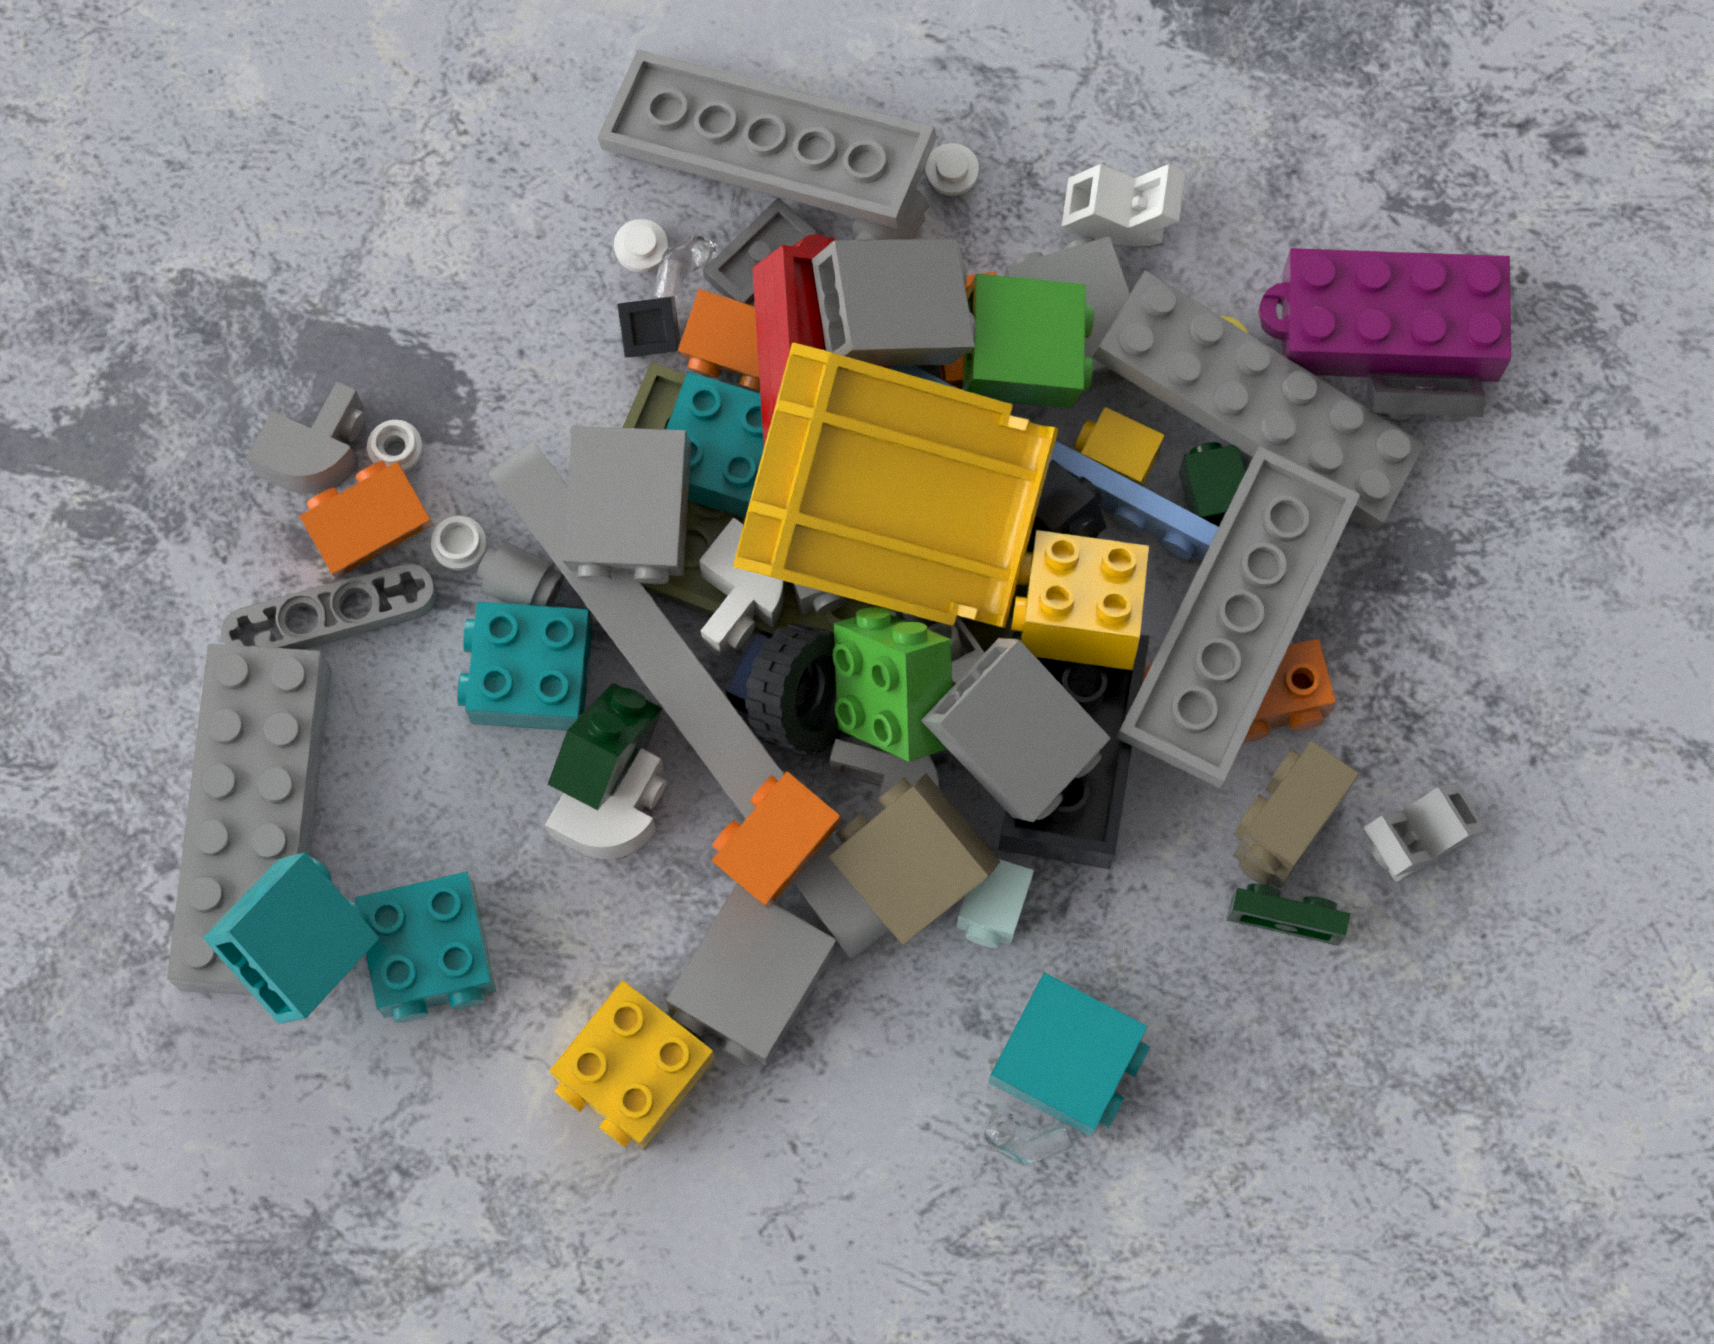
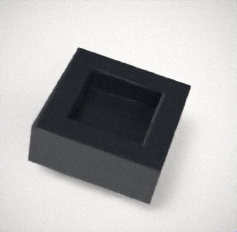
[617,296,681,358]

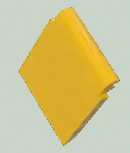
[732,343,1059,628]

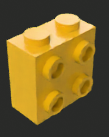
[1011,530,1149,670]
[549,980,716,1150]

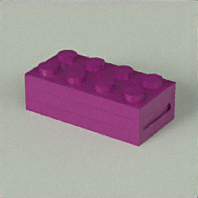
[1258,248,1511,382]

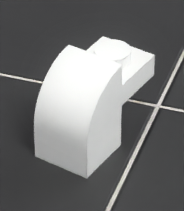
[1061,164,1186,247]
[699,518,784,658]
[545,748,667,859]

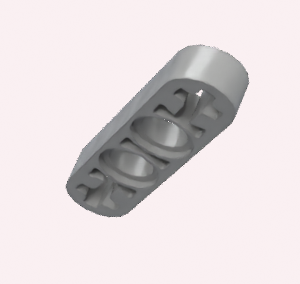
[221,564,437,650]

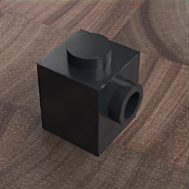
[1031,459,1107,538]

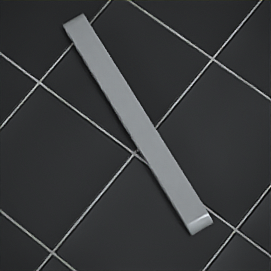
[488,440,890,960]

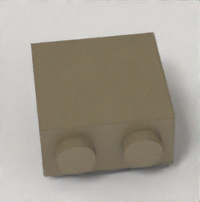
[1233,740,1360,888]
[828,773,1000,945]

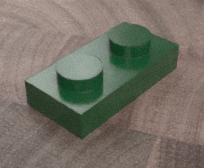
[1227,884,1350,946]

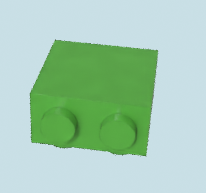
[962,273,1094,408]
[833,607,952,762]

